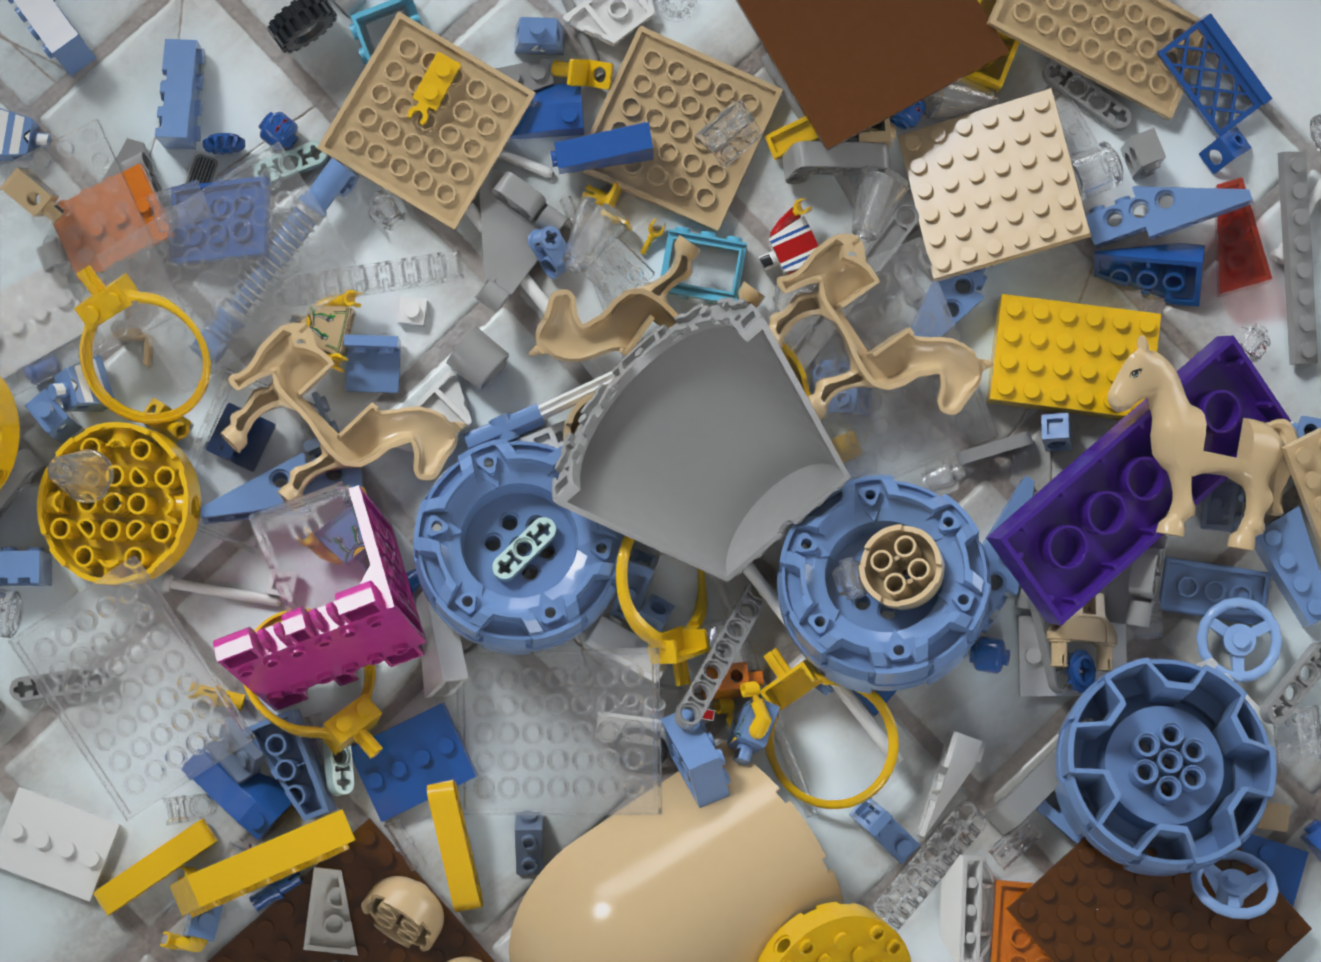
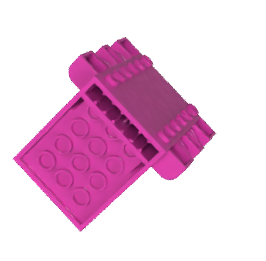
[213,485,427,712]

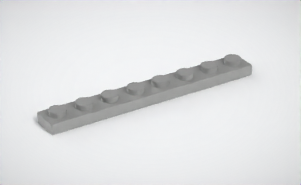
[1277,152,1318,365]

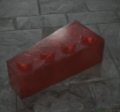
[1215,177,1272,298]

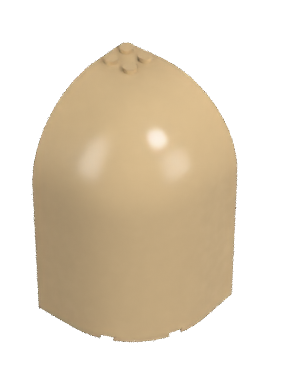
[509,741,844,962]

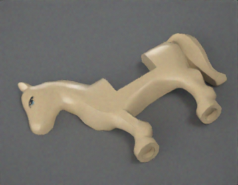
[769,233,993,421]
[528,235,765,363]
[220,323,468,511]
[1107,335,1299,551]

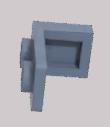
[302,392,340,457]
[515,810,543,875]

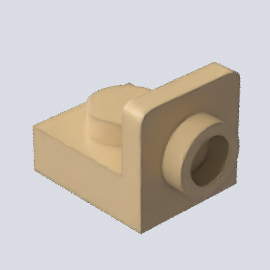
[858,117,896,149]

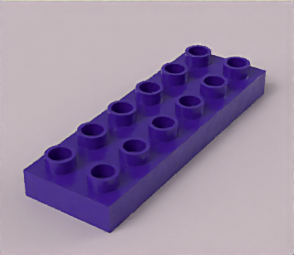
[986,335,1291,625]

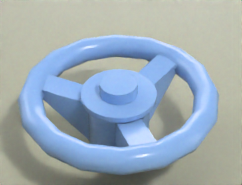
[1196,597,1282,683]
[1190,849,1279,919]

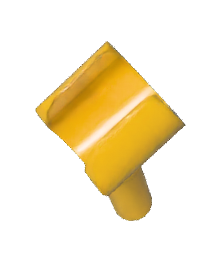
[640,218,666,255]

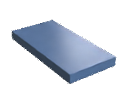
[1156,556,1271,625]

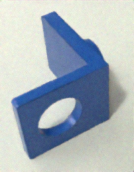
[1199,127,1252,174]

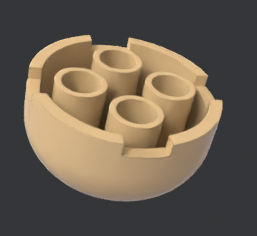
[859,524,945,610]
[361,876,444,951]

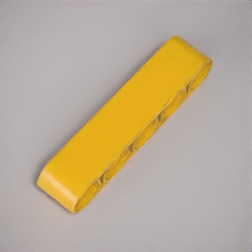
[427,780,483,912]
[93,818,218,916]

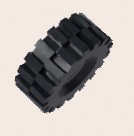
[267,0,337,53]

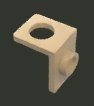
[113,328,154,367]
[1257,802,1290,832]

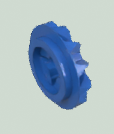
[202,133,245,155]
[1065,649,1096,693]

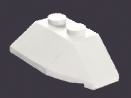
[939,855,996,962]

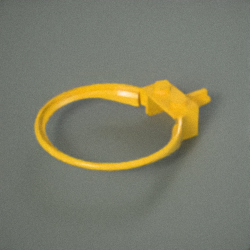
[74,265,211,424]
[616,535,710,686]
[243,608,383,759]
[760,648,899,809]

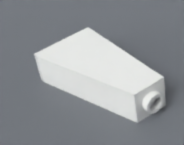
[416,591,468,698]

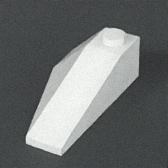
[917,731,984,837]

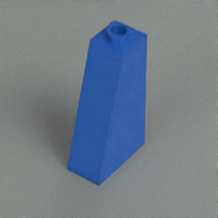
[550,122,653,174]

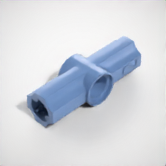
[463,403,546,449]

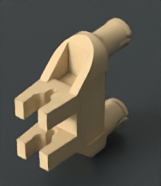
[1047,593,1118,672]

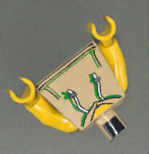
[290,290,362,373]

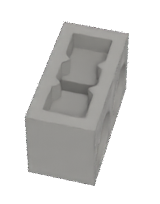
[1120,128,1166,179]

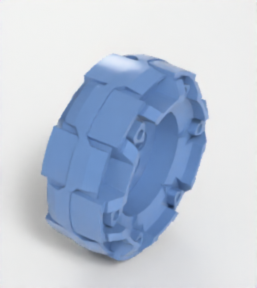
[413,438,624,655]
[777,475,991,694]
[1054,657,1277,876]

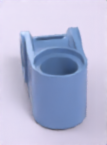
[528,226,576,279]

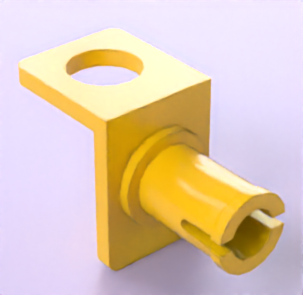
[551,59,614,90]
[582,182,633,231]
[144,398,191,443]

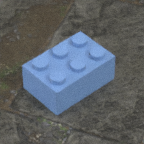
[660,709,731,808]

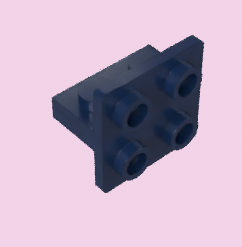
[206,403,276,472]

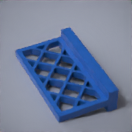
[1156,13,1273,138]

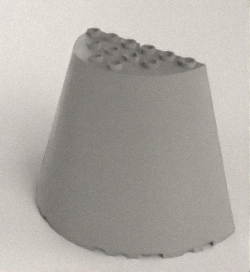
[552,298,851,582]

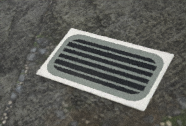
[182,150,222,186]

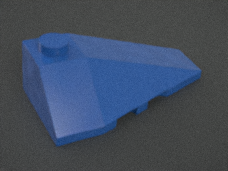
[509,83,584,140]
[1094,243,1205,307]
[182,748,293,840]

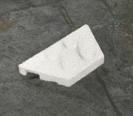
[562,0,655,47]
[395,368,473,454]

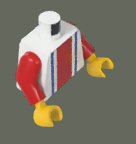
[758,198,819,276]

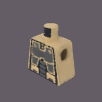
[0,167,65,224]

